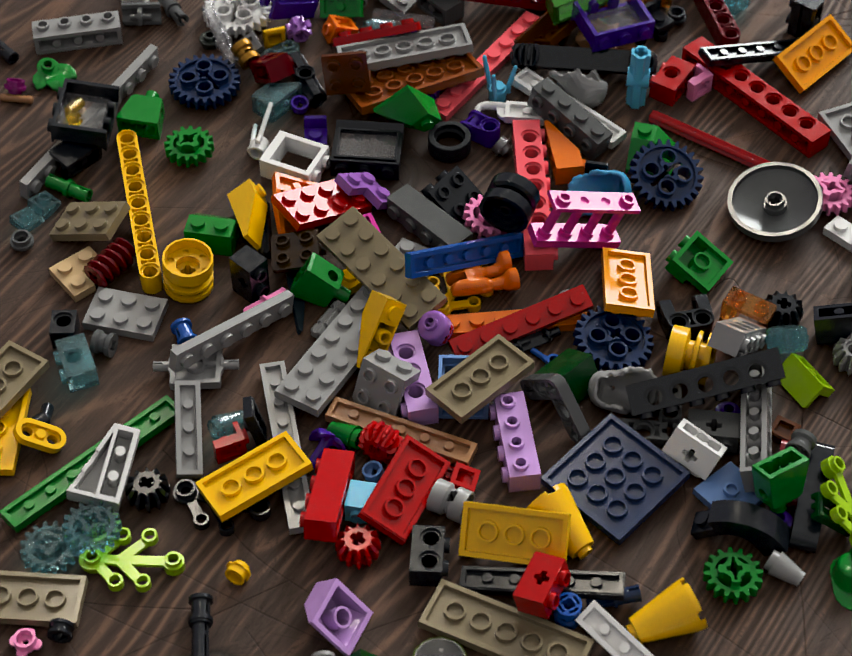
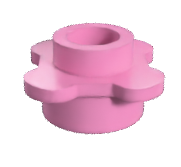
[9,628,42,656]

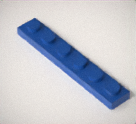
[405,232,523,279]

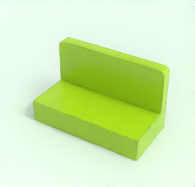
[781,353,835,408]

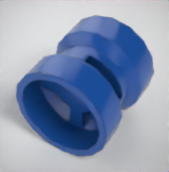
[553,592,582,630]

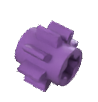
[285,16,313,43]

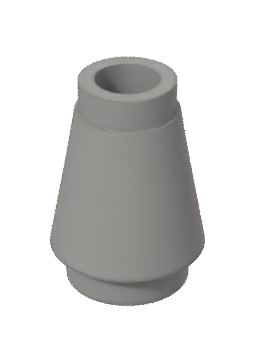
[763,550,806,587]

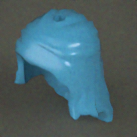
[567,169,632,217]

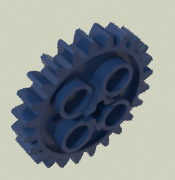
[168,54,241,110]
[628,139,704,212]
[573,306,654,371]

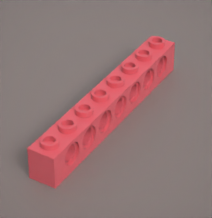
[512,119,558,271]

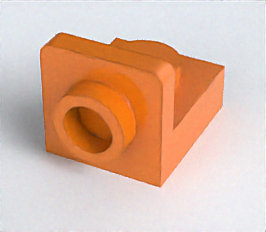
[322,14,359,44]

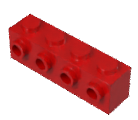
[299,448,355,543]

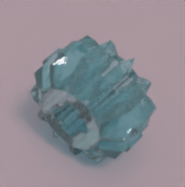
[765,325,809,354]

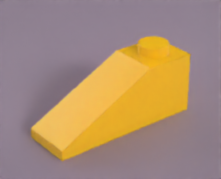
[227,178,268,250]

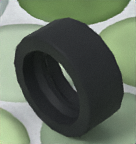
[428,121,471,163]

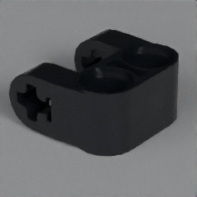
[656,293,714,342]

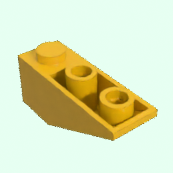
[356,290,407,368]

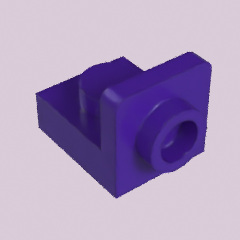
[304,115,327,145]

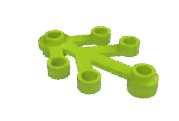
[820,456,852,546]
[79,527,185,593]

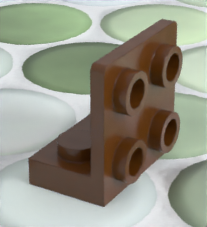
[321,51,371,96]

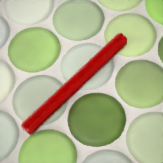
[649,110,770,168]

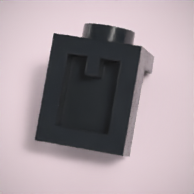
[644,0,674,36]

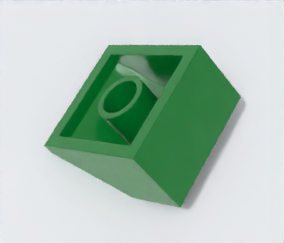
[184,213,241,256]

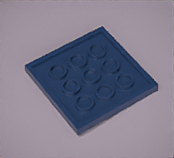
[541,413,690,546]

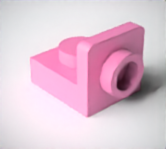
[686,63,713,102]

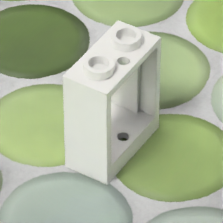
[259,130,331,183]

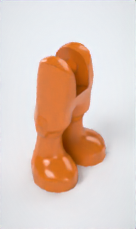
[446,250,520,297]

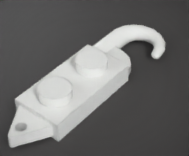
[474,101,545,126]

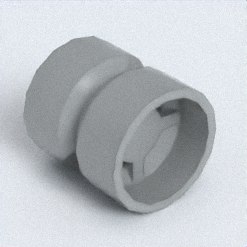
[426,478,475,524]

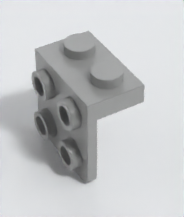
[352,348,421,416]

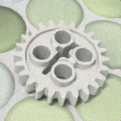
[203,0,272,38]

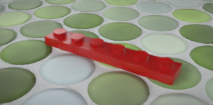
[448,284,594,361]

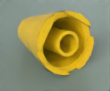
[527,483,594,560]
[626,577,708,644]

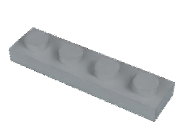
[174,380,203,479]

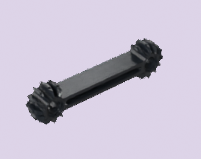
[510,42,658,76]

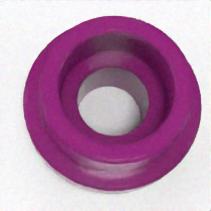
[4,78,27,95]

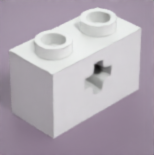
[661,418,728,480]

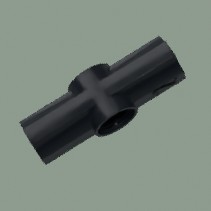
[289,51,327,108]

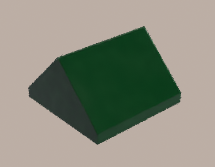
[534,348,598,404]

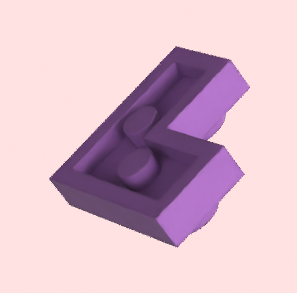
[334,172,390,210]

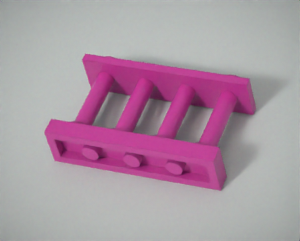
[527,190,641,248]

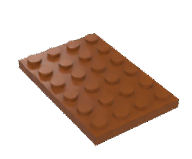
[345,52,485,115]

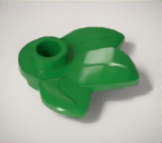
[33,57,77,92]

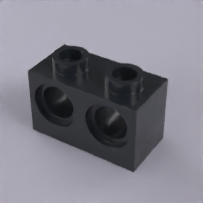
[409,525,450,587]

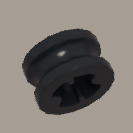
[47,618,74,643]

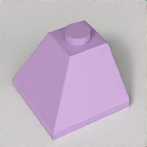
[304,578,373,656]

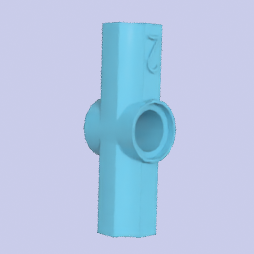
[626,45,651,109]

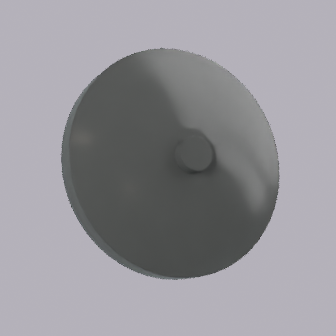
[727,162,823,242]

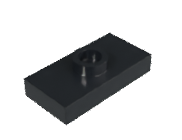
[243,396,267,447]

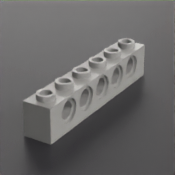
[740,364,772,492]

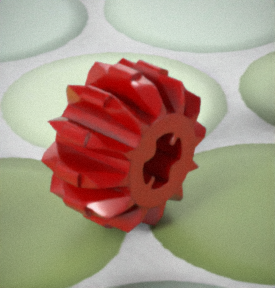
[358,420,403,464]
[335,522,381,569]

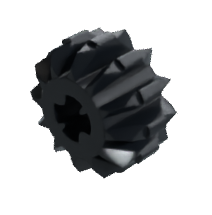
[761,291,804,332]
[125,467,171,513]

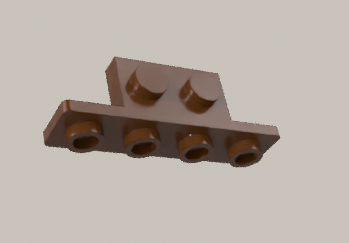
[514,11,577,46]

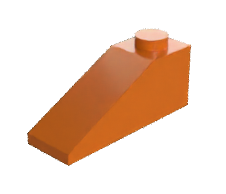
[544,120,586,185]

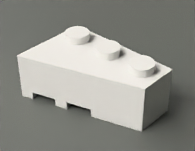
[66,423,140,512]

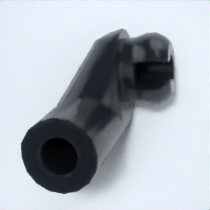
[26,403,54,435]

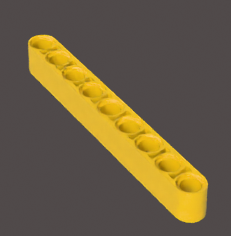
[116,130,163,294]

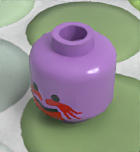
[417,310,454,346]

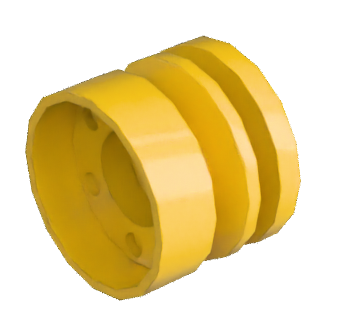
[162,238,214,303]
[662,324,717,386]

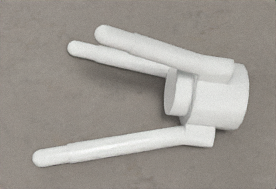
[247,102,273,160]

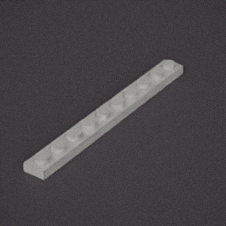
[19,44,159,200]

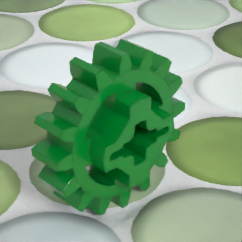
[164,125,215,168]
[702,547,763,605]

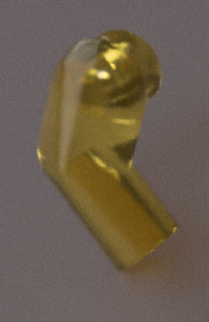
[65,97,85,126]

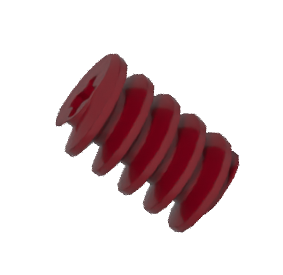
[84,237,135,288]

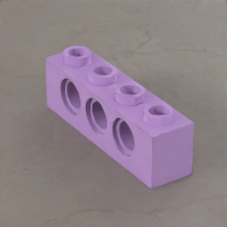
[388,330,439,425]

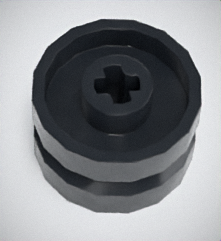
[479,172,540,233]

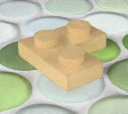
[49,246,98,302]

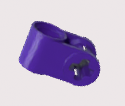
[459,110,500,148]

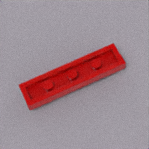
[332,18,422,47]

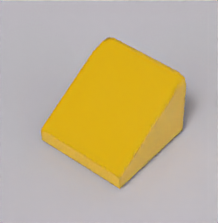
[262,26,286,48]

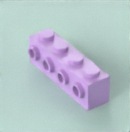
[489,391,541,493]

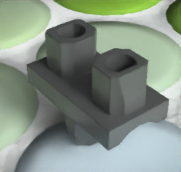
[121,2,162,27]

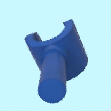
[530,348,558,365]

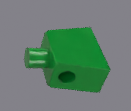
[116,90,165,140]
[290,252,351,307]
[752,446,809,514]

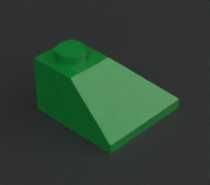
[373,85,442,132]
[625,122,675,179]

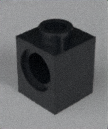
[49,309,80,349]

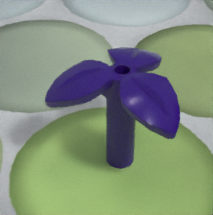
[309,428,346,471]

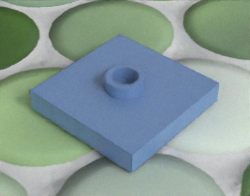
[693,461,763,509]

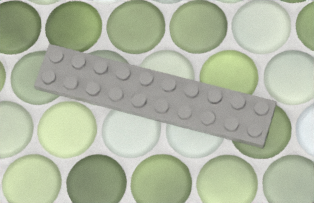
[274,238,433,417]

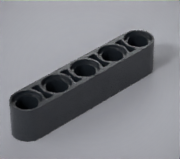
[789,442,835,553]

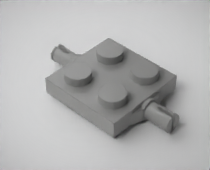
[153,344,239,390]

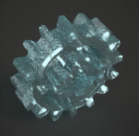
[62,500,122,555]
[19,521,80,574]

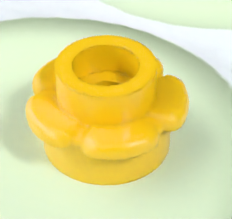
[225,560,251,585]

